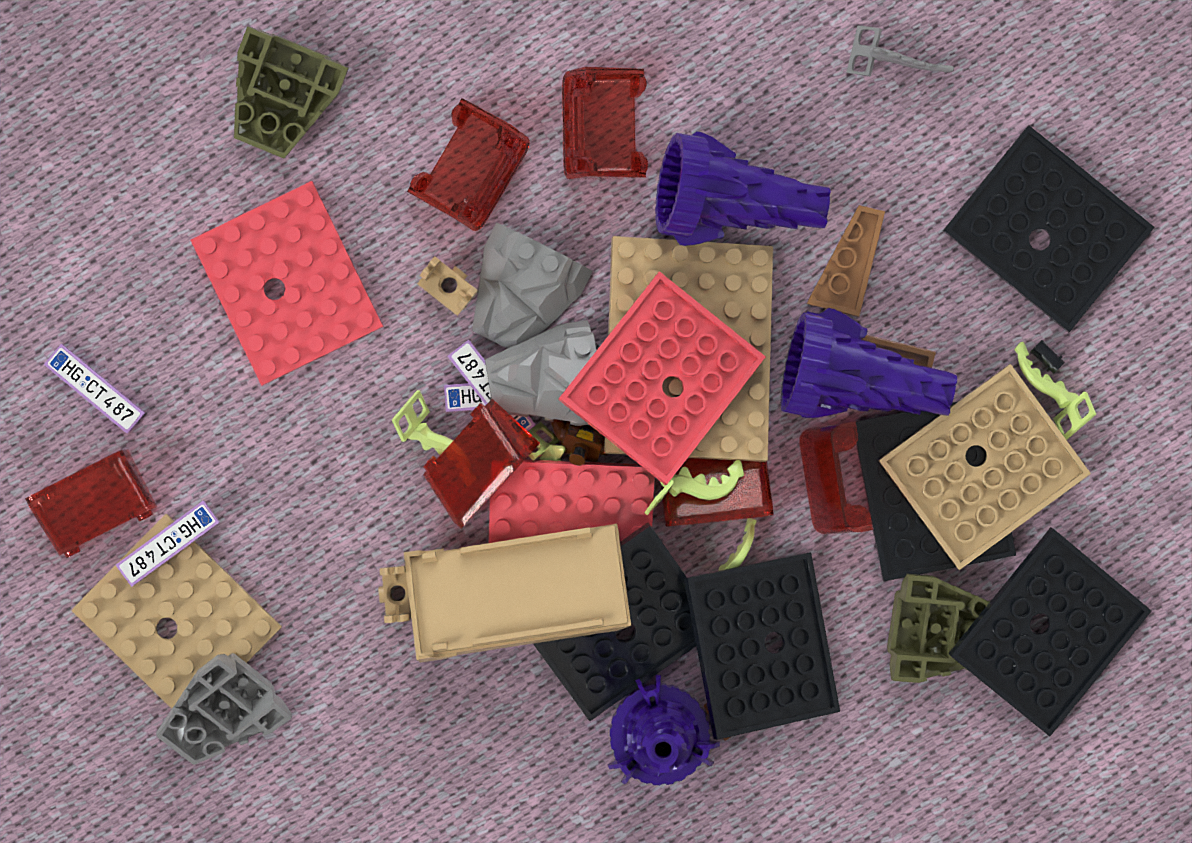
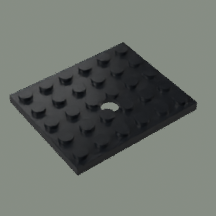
[942,125,1155,333]
[852,401,1016,581]
[533,523,696,721]
[948,527,1152,737]
[684,552,840,740]

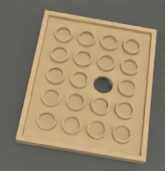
[878,364,1091,570]
[71,514,282,709]

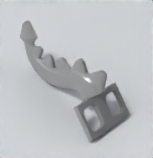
[846,25,954,77]

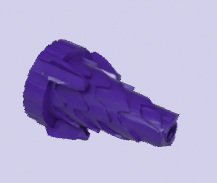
[655,131,831,246]
[780,308,957,418]
[607,675,720,786]

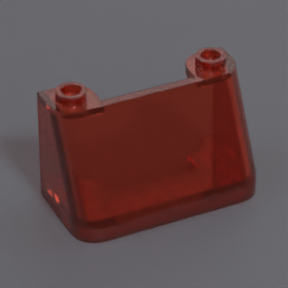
[562,67,648,180]
[407,98,530,231]
[423,399,540,529]
[799,421,873,534]
[25,449,157,558]
[660,458,774,527]

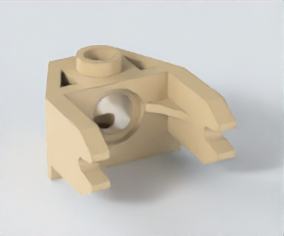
[417,257,479,316]
[378,565,411,623]

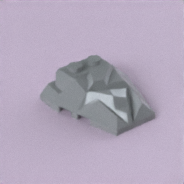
[472,222,593,349]
[485,320,596,426]
[156,653,292,765]

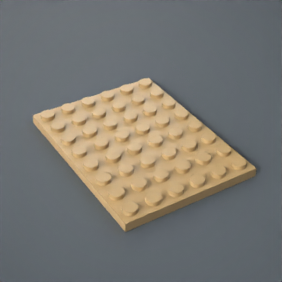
[604,236,773,462]

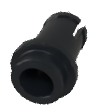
[1030,340,1065,374]

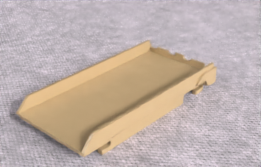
[404,524,631,663]

